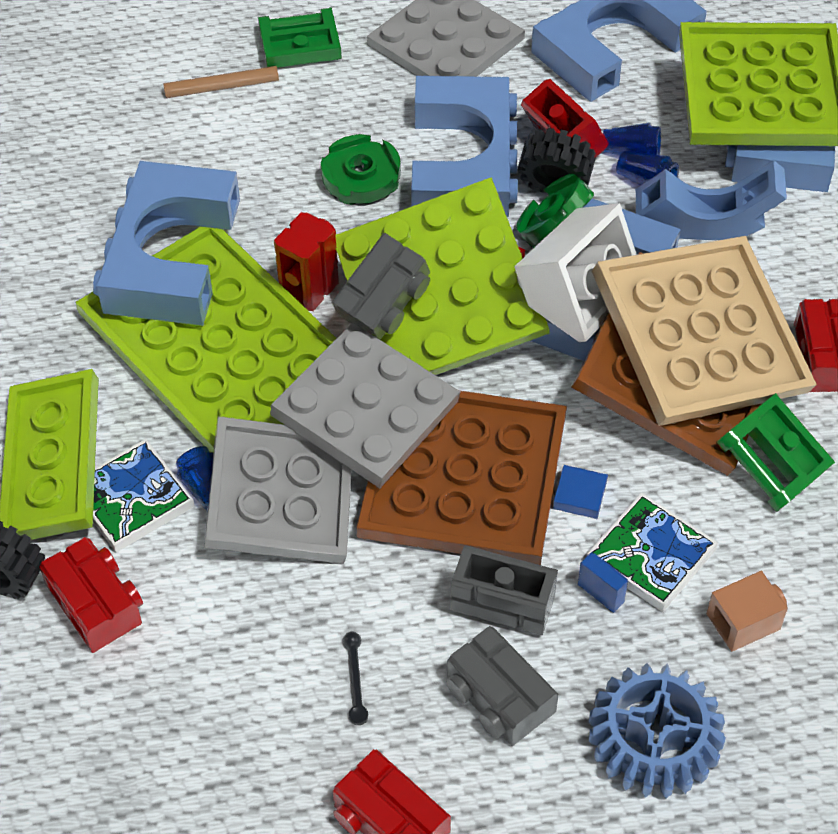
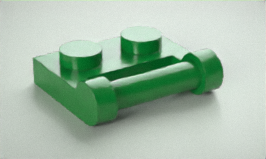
[258,7,342,68]
[716,393,835,512]

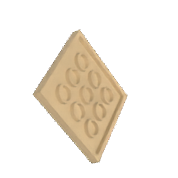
[592,236,817,426]

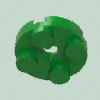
[321,134,401,205]
[516,174,594,248]

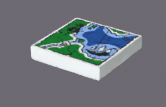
[93,439,195,553]
[587,493,718,613]

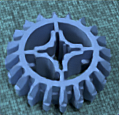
[588,663,726,799]

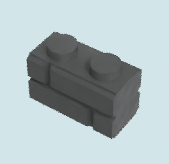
[331,233,431,340]
[450,545,558,635]
[446,626,558,746]

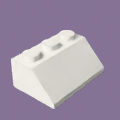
[514,203,637,342]

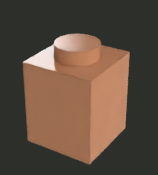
[706,570,788,652]

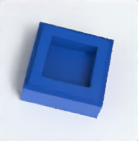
[553,465,608,519]
[578,552,628,613]

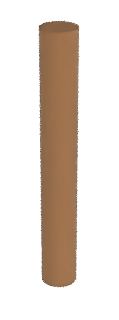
[163,66,279,98]

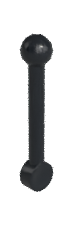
[343,631,368,725]

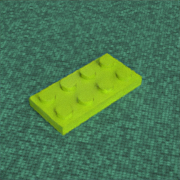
[0,369,99,540]

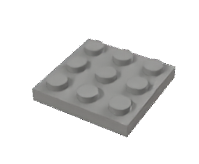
[367,0,525,77]
[270,322,460,488]
[204,416,352,564]

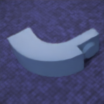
[635,160,787,240]

